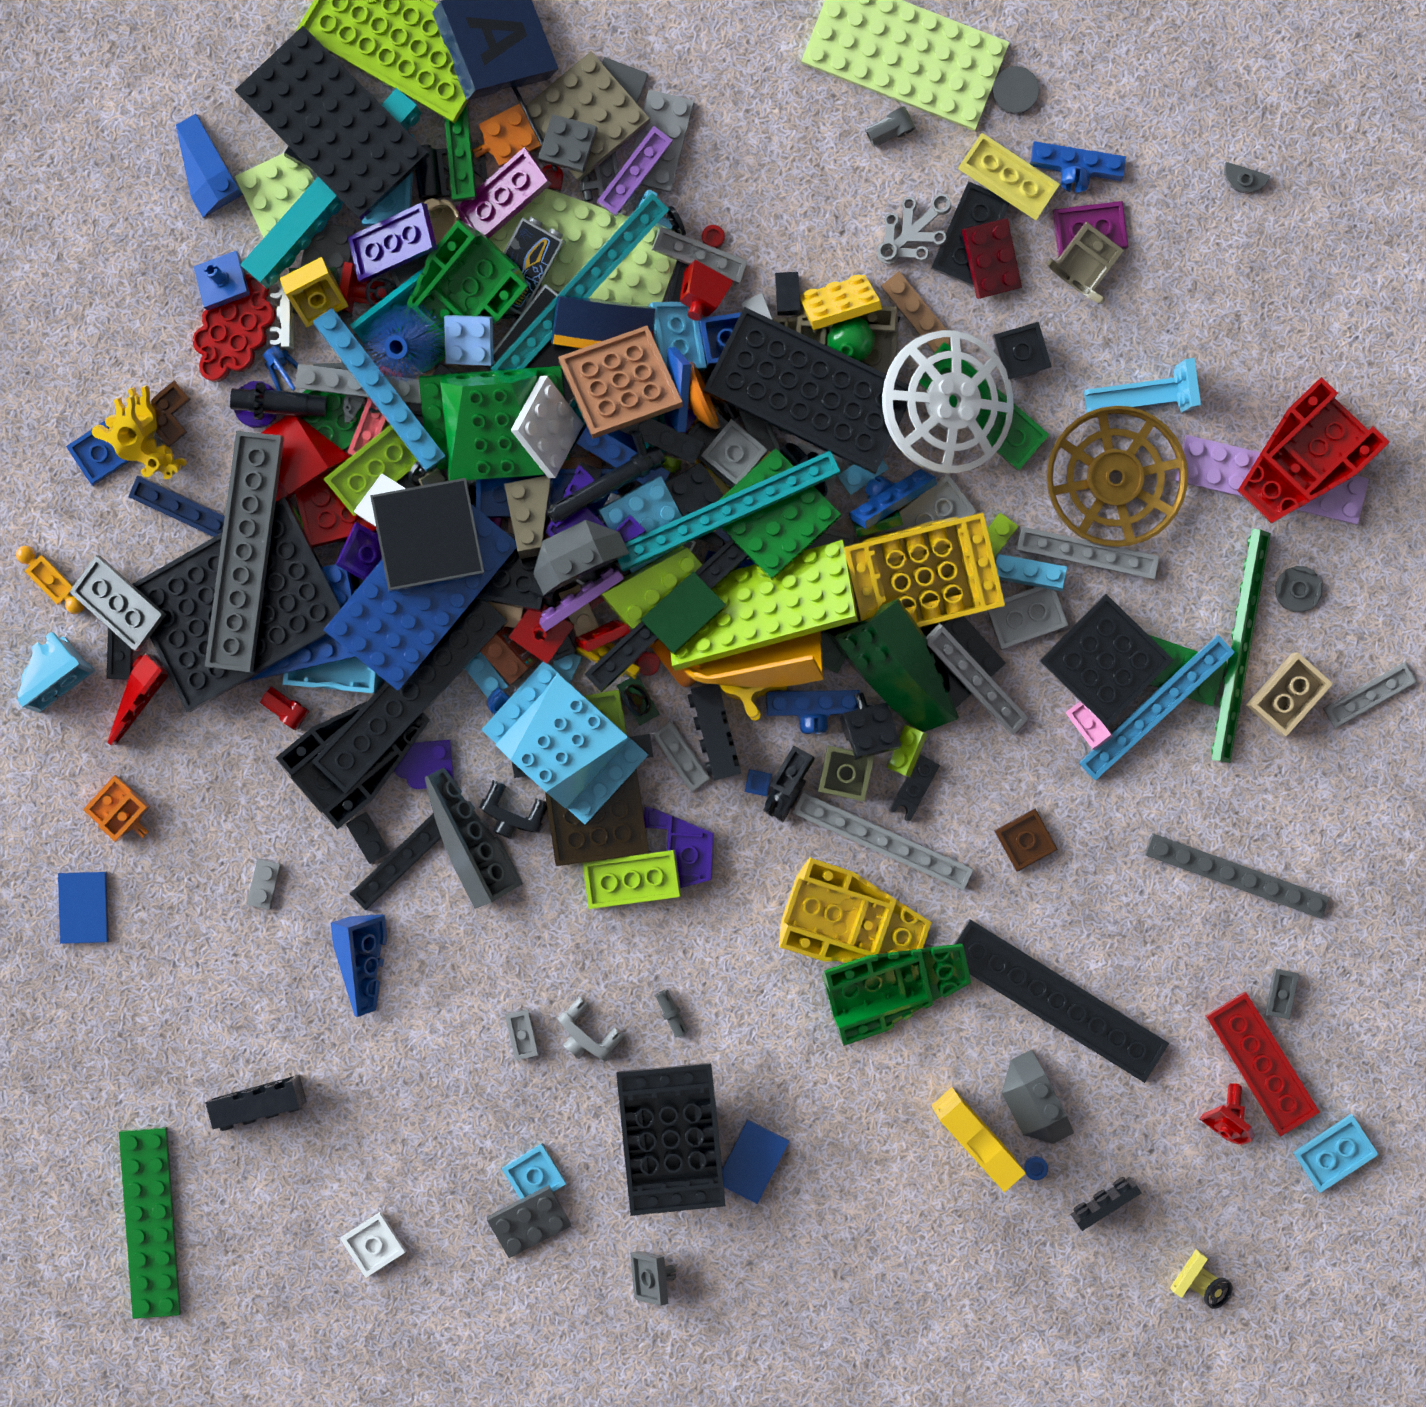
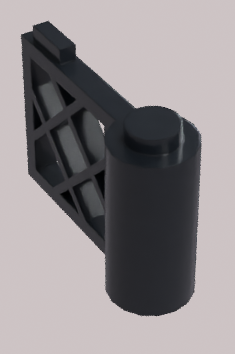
[416,141,488,200]

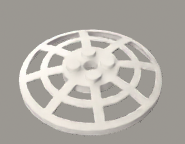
[882,330,1014,473]

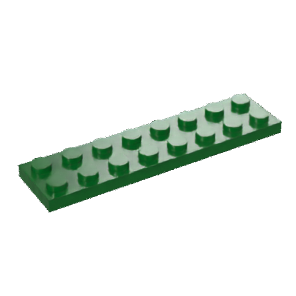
[119,1127,181,1319]

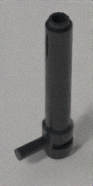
[547,431,666,523]

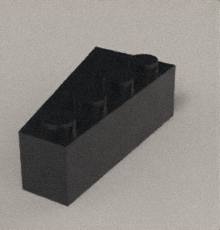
[687,684,742,781]
[205,1074,307,1131]

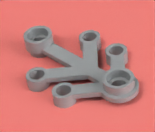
[877,194,952,264]

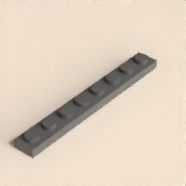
[1144,833,1330,919]

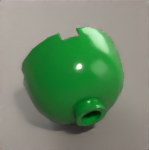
[827,317,875,362]

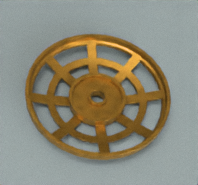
[1046,406,1188,547]

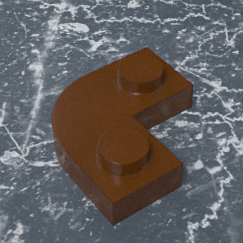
[151,380,191,447]

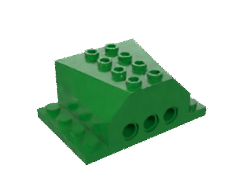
[419,366,570,481]

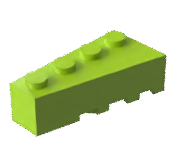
[600,546,702,629]

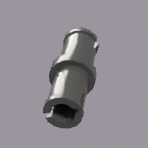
[654,989,688,1038]

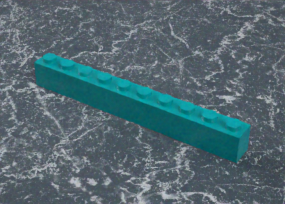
[240,88,422,289]

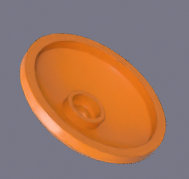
[688,361,720,429]

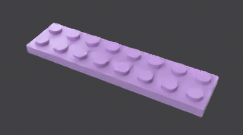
[1175,435,1369,525]

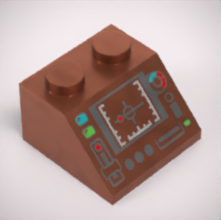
[480,627,540,685]

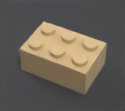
[1245,652,1333,737]

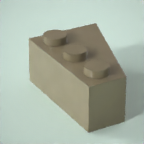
[504,476,553,559]

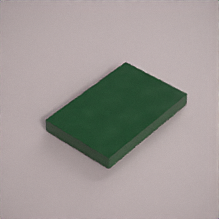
[641,571,726,655]

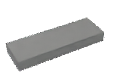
[652,722,711,792]

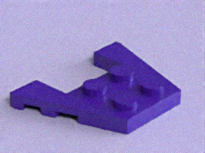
[546,465,646,543]
[644,806,714,888]

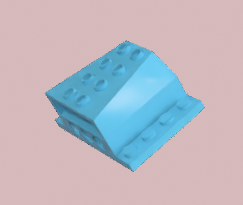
[481,662,648,825]

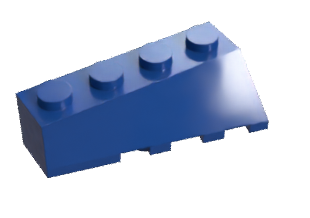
[576,426,670,484]

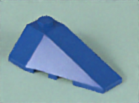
[331,914,387,1017]

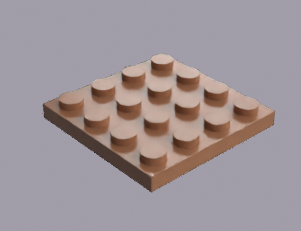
[558,326,683,439]

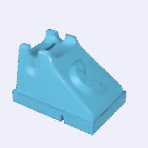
[17,632,95,713]

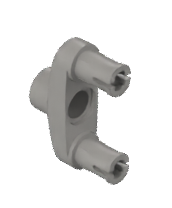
[557,996,625,1061]

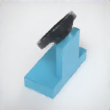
[634,189,686,236]

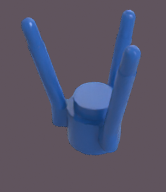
[263,346,298,391]

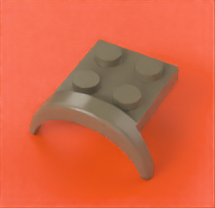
[1047,222,1124,304]

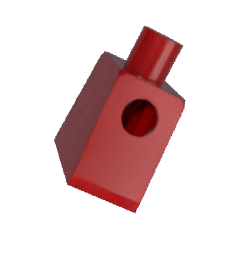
[680,260,733,321]

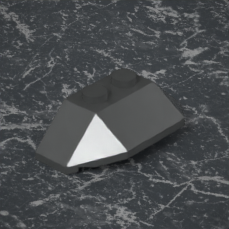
[533,520,630,595]
[1001,1050,1074,1144]

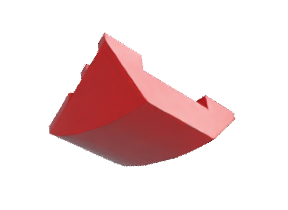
[261,415,351,501]

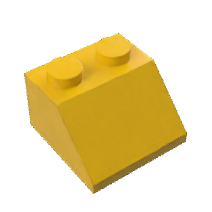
[280,257,348,328]

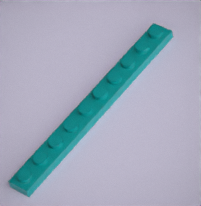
[490,193,670,371]
[618,451,840,572]

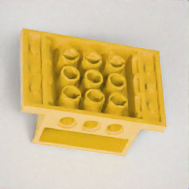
[843,512,1005,627]

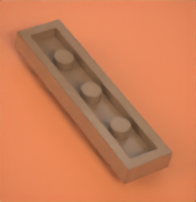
[881,271,951,353]

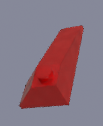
[107,654,168,746]

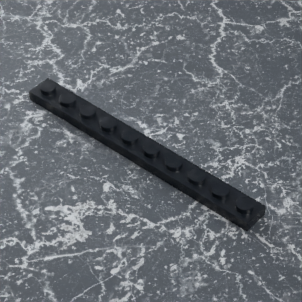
[585,539,748,693]

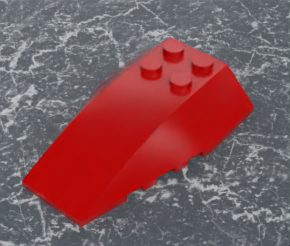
[1237,377,1390,524]

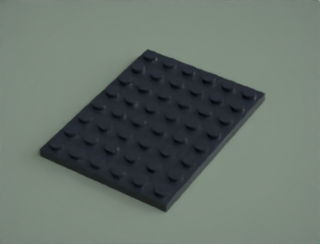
[133,497,342,712]

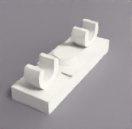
[270,276,294,350]

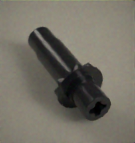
[230,382,328,420]

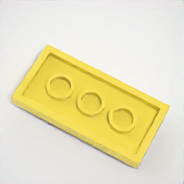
[958,133,1060,220]

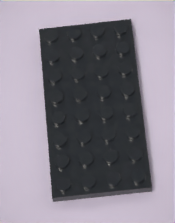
[235,26,430,220]
[703,307,909,474]

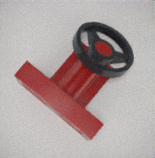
[339,262,397,313]

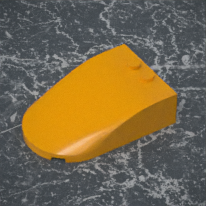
[683,631,824,687]

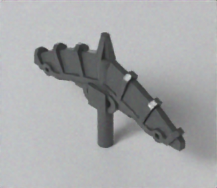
[313,311,389,424]

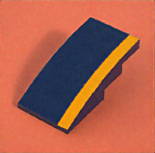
[551,296,655,348]

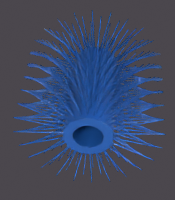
[365,303,445,382]

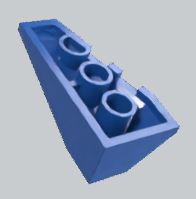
[176,113,243,218]

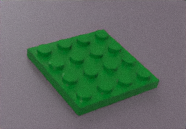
[718,448,841,580]

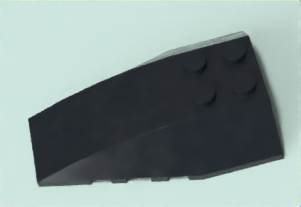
[276,700,430,830]

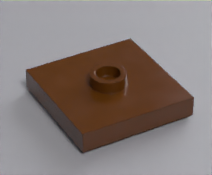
[994,808,1058,872]

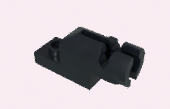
[763,746,815,823]

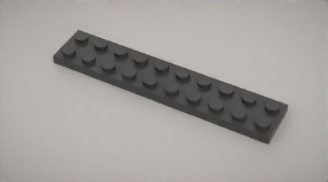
[205,431,284,673]

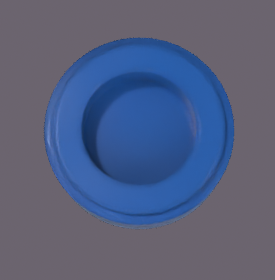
[1024,1156,1048,1181]

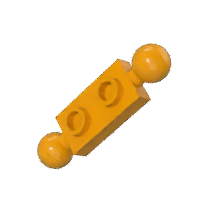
[16,546,84,614]

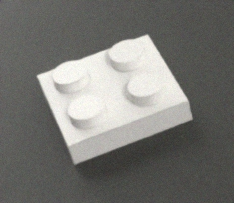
[340,1212,406,1278]

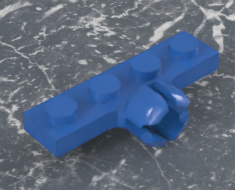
[1030,141,1126,193]
[850,468,937,529]
[766,690,860,734]

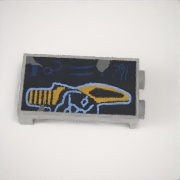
[504,216,566,315]

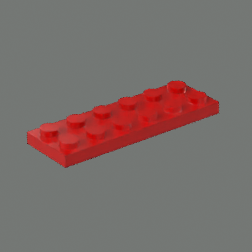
[1205,991,1320,1137]

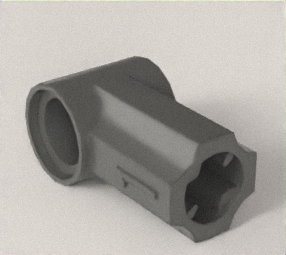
[865,106,916,148]

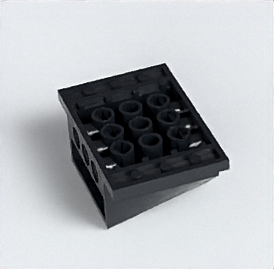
[616,1062,726,1216]

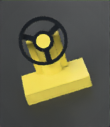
[1170,1249,1233,1309]

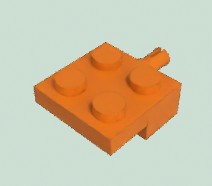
[472,103,541,168]
[83,775,151,842]

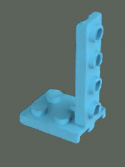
[1084,358,1201,413]

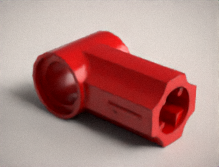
[259,686,310,730]

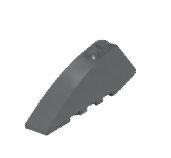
[425,767,523,909]

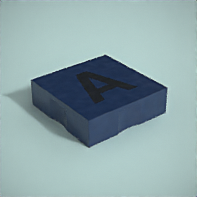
[432,0,559,101]

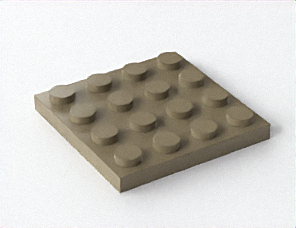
[526,51,651,182]

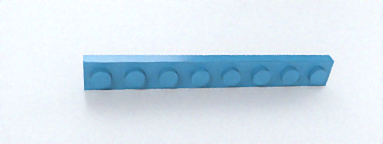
[313,308,446,472]
[1079,634,1235,781]

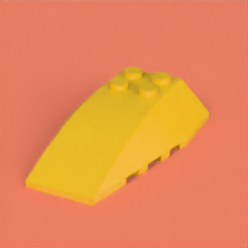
[779,857,932,963]

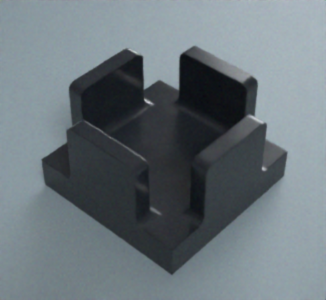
[992,322,1052,380]

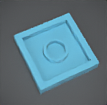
[502,1143,567,1199]

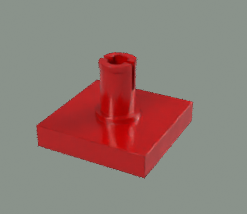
[509,604,574,664]

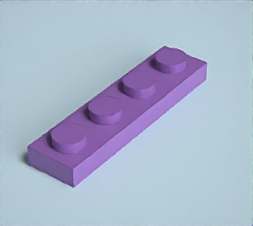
[597,126,673,217]
[540,566,624,632]

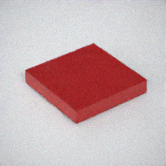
[575,619,630,652]

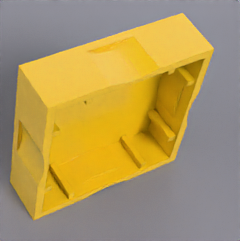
[931,1087,1026,1193]

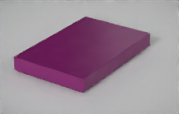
[1052,201,1129,257]

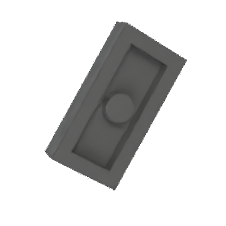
[1265,968,1299,1020]

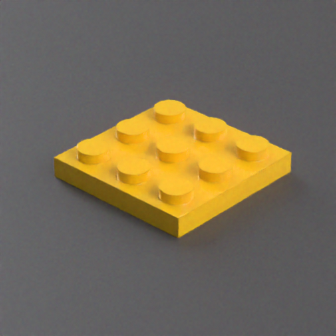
[800,275,882,330]

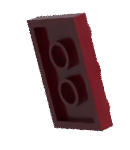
[962,218,1022,299]

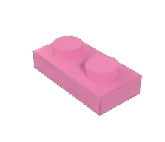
[1065,702,1113,750]

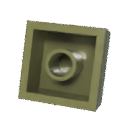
[817,745,875,802]

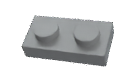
[247,858,281,910]
[505,1009,539,1061]

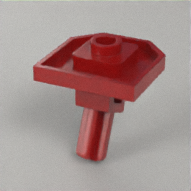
[1199,1083,1255,1146]

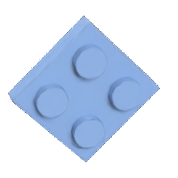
[444,315,494,366]

